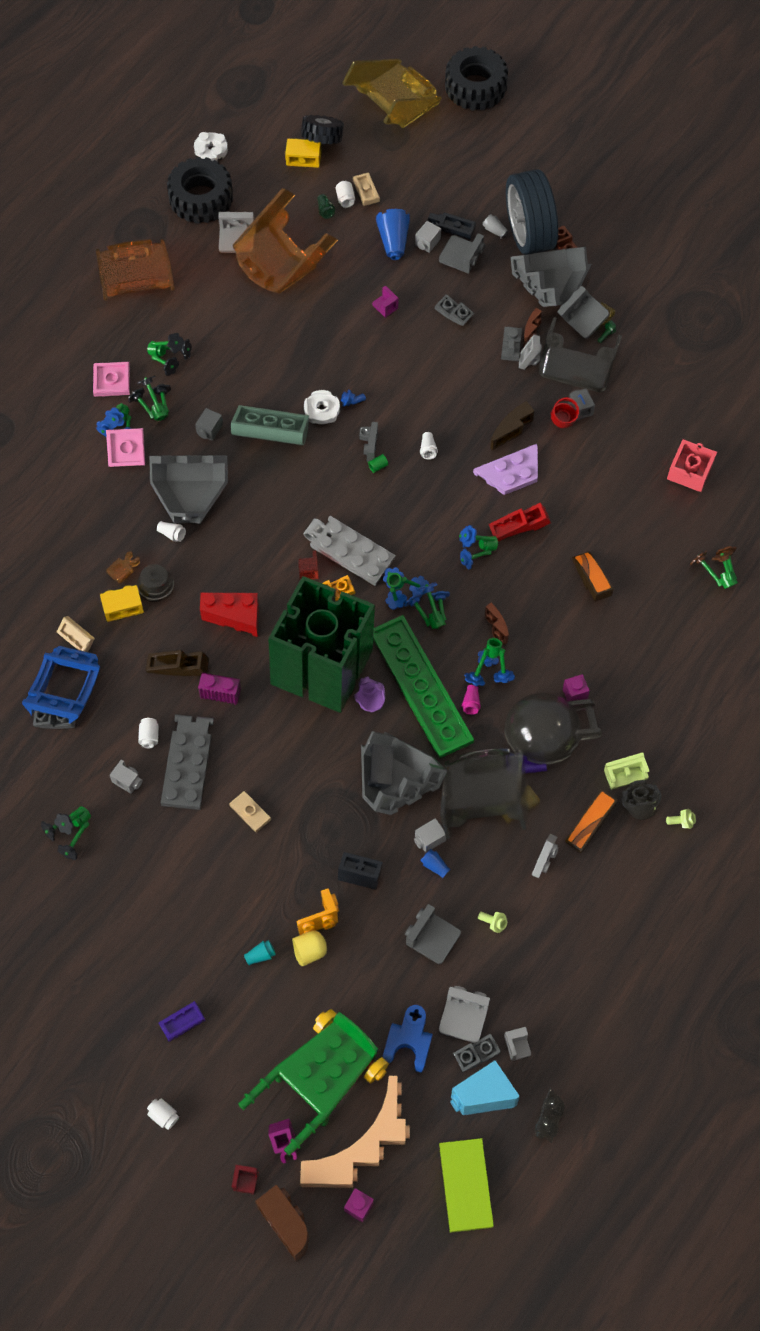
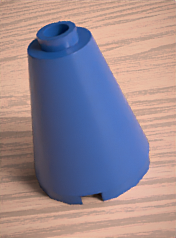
[376,209,410,260]

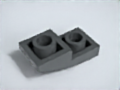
[434,294,474,326]
[33,710,76,729]
[453,1034,502,1072]

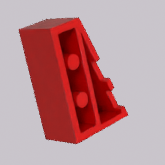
[200,593,259,637]

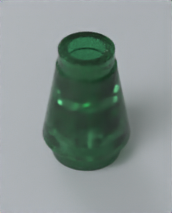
[317,194,335,219]

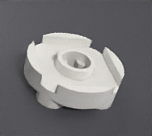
[194,132,228,161]
[304,390,340,424]

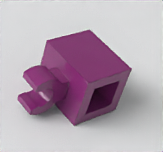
[268,1118,297,1163]

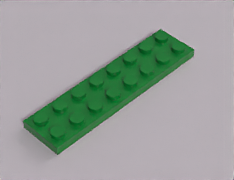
[373,615,474,759]

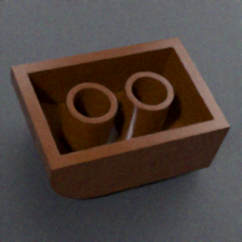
[255,1185,309,1262]

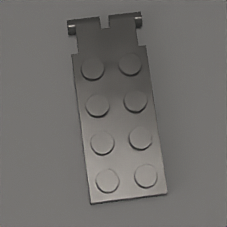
[161,714,214,810]

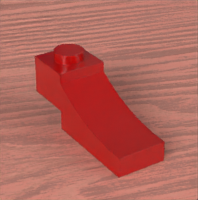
[489,503,551,542]

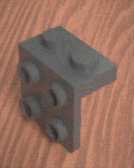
[439,233,485,274]
[557,286,610,339]
[405,904,461,964]

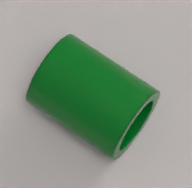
[368,454,388,473]

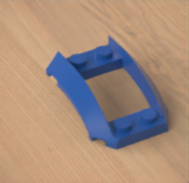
[22,646,100,724]

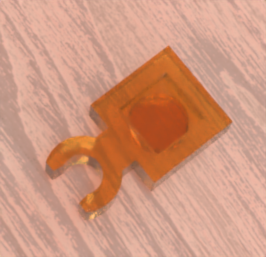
[106,551,140,584]

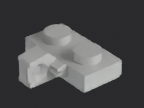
[532,834,558,878]

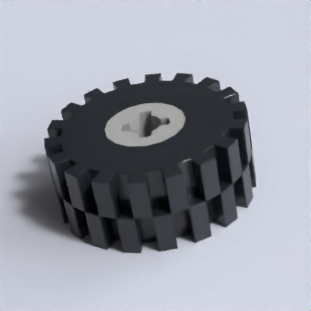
[301,115,344,144]

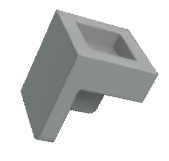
[504,1027,531,1061]

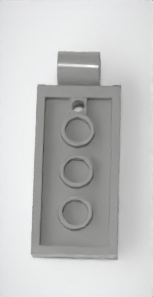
[303,516,396,586]

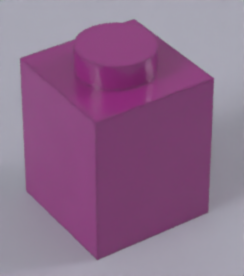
[562,674,590,706]
[344,1188,374,1223]

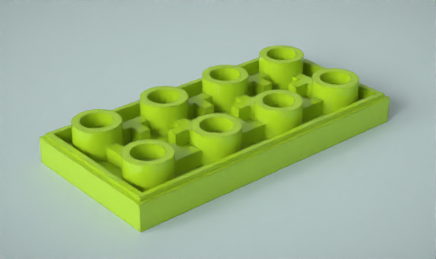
[439,1138,494,1233]

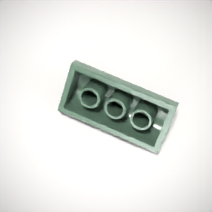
[231,405,309,445]

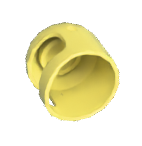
[292,930,327,966]

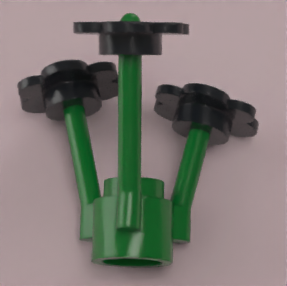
[147,333,192,376]
[128,375,171,421]
[41,806,91,860]

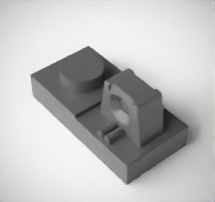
[501,327,522,361]
[359,422,378,462]

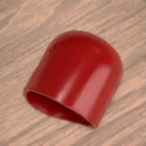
[551,397,579,428]

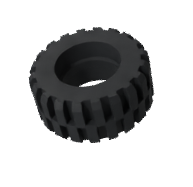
[445,46,508,111]
[167,157,233,224]

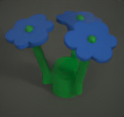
[404,582,450,630]
[464,638,515,686]

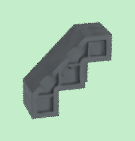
[511,247,592,307]
[149,455,228,524]
[361,731,447,815]

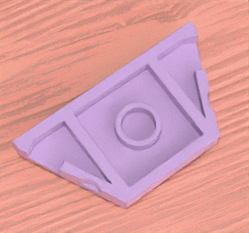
[473,444,538,495]

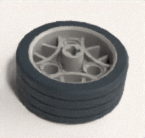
[506,169,558,255]

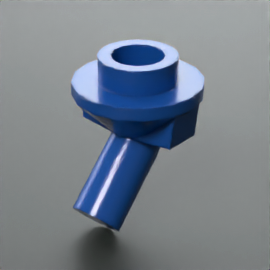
[340,390,366,407]

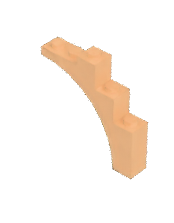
[300,1076,410,1188]

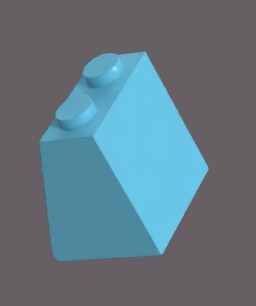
[450,1061,520,1115]

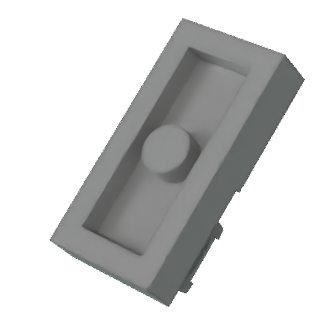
[519,335,542,370]

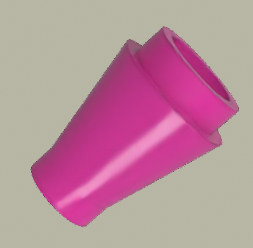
[462,685,481,715]

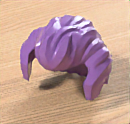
[354,677,385,712]

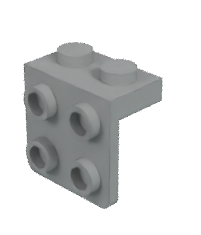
[219,212,255,253]
[439,986,490,1043]

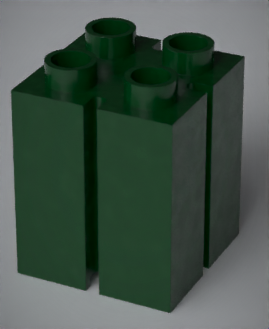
[268,576,375,713]

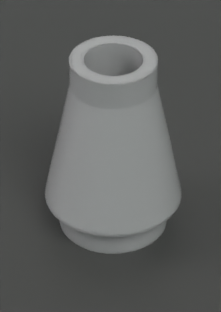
[483,214,508,239]

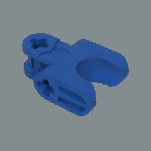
[383,1005,433,1073]

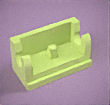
[604,753,649,790]

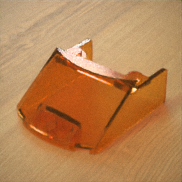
[233,188,337,293]
[96,240,174,301]

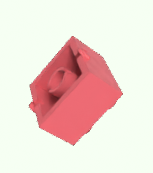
[667,439,717,492]

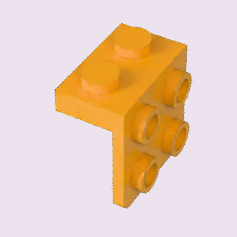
[297,888,339,935]

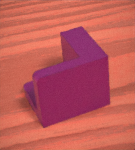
[372,286,399,317]

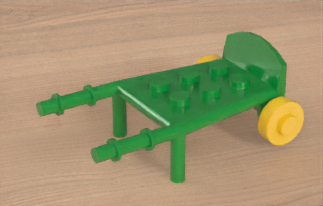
[238,1009,389,1156]

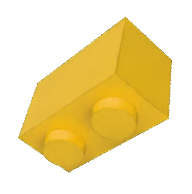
[285,139,321,168]
[100,585,144,622]

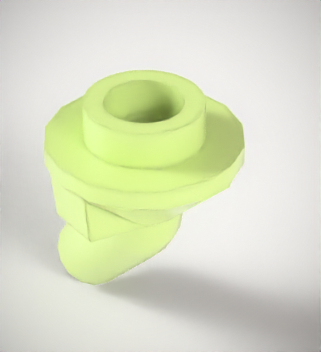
[666,809,696,829]
[478,911,507,933]

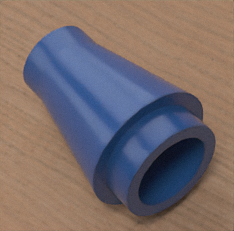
[420,849,450,878]

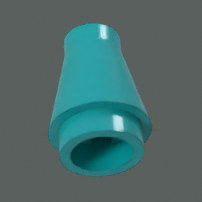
[244,940,276,965]

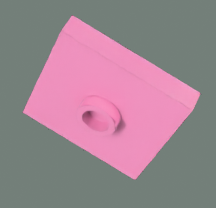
[93,362,130,397]
[106,428,146,467]

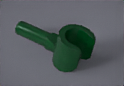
[597,320,616,343]

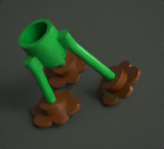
[690,546,738,589]

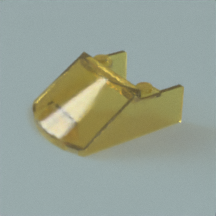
[342,59,441,128]

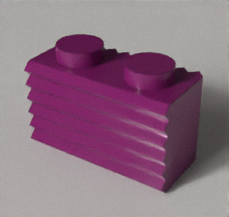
[198,673,241,705]

